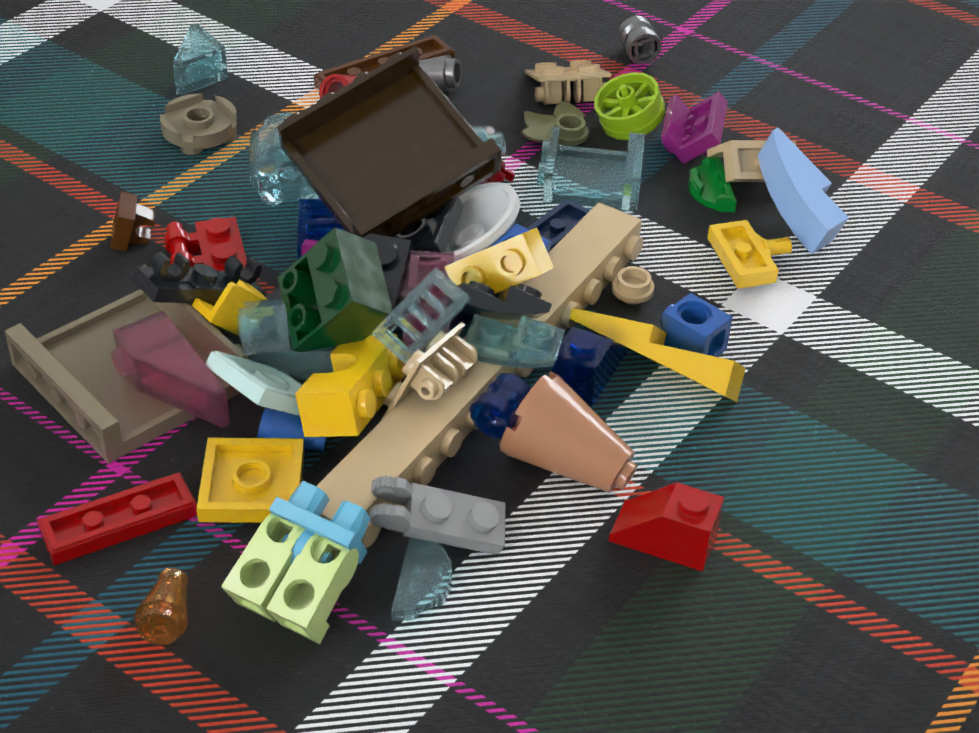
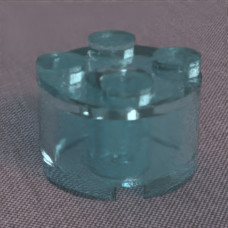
[250,113,321,205]

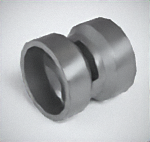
[618,16,662,64]

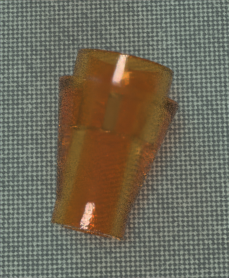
[135,568,189,645]

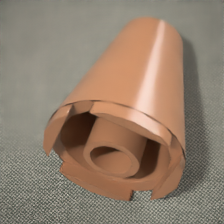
[500,372,638,493]

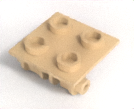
[525,60,611,105]
[380,322,478,422]

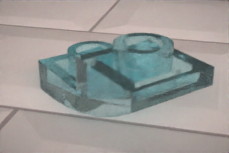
[465,314,565,368]

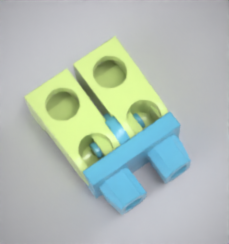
[221,481,371,644]

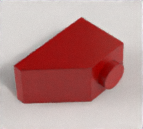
[609,482,725,572]

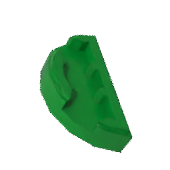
[688,157,737,212]

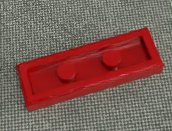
[37,472,197,566]

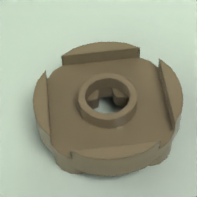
[160,94,237,155]

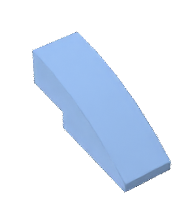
[757,128,849,255]

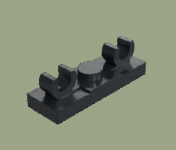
[132,252,267,304]

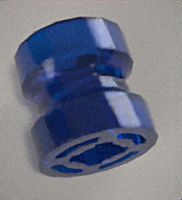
[469,373,531,438]

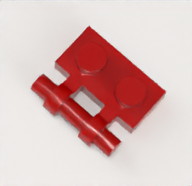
[164,217,247,271]

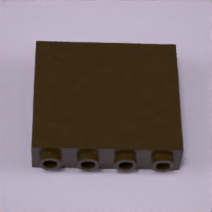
[277,46,502,238]

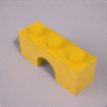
[295,334,407,437]

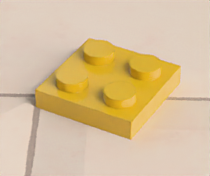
[197,438,305,523]

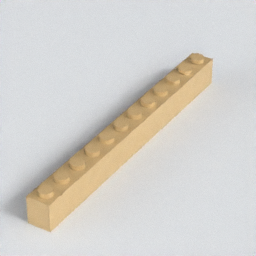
[316,202,643,548]

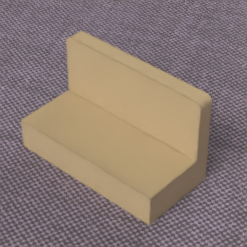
[707,140,796,182]

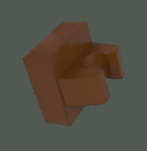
[110,191,156,252]

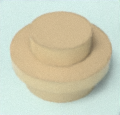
[612,266,655,305]

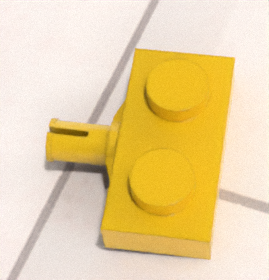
[707,220,792,289]

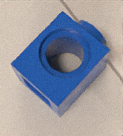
[660,293,733,357]

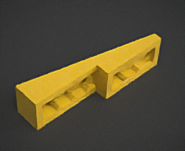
[570,308,746,402]

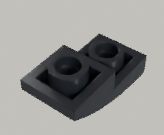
[447,281,552,320]

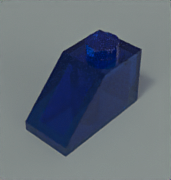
[552,326,627,407]

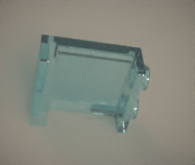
[537,127,645,211]

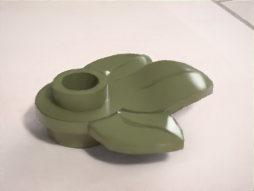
[522,101,589,147]

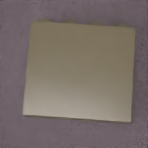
[4,265,249,464]

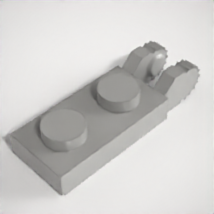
[369,475,505,554]

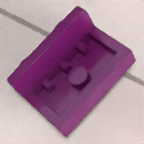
[661,91,728,164]

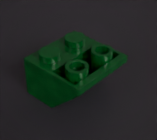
[278,227,394,353]

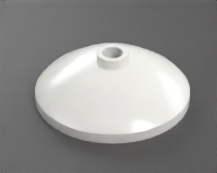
[423,182,520,262]

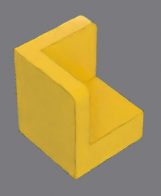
[192,280,273,341]

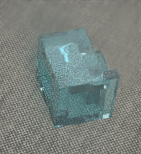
[237,298,290,355]

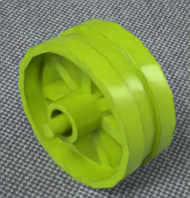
[594,72,666,140]

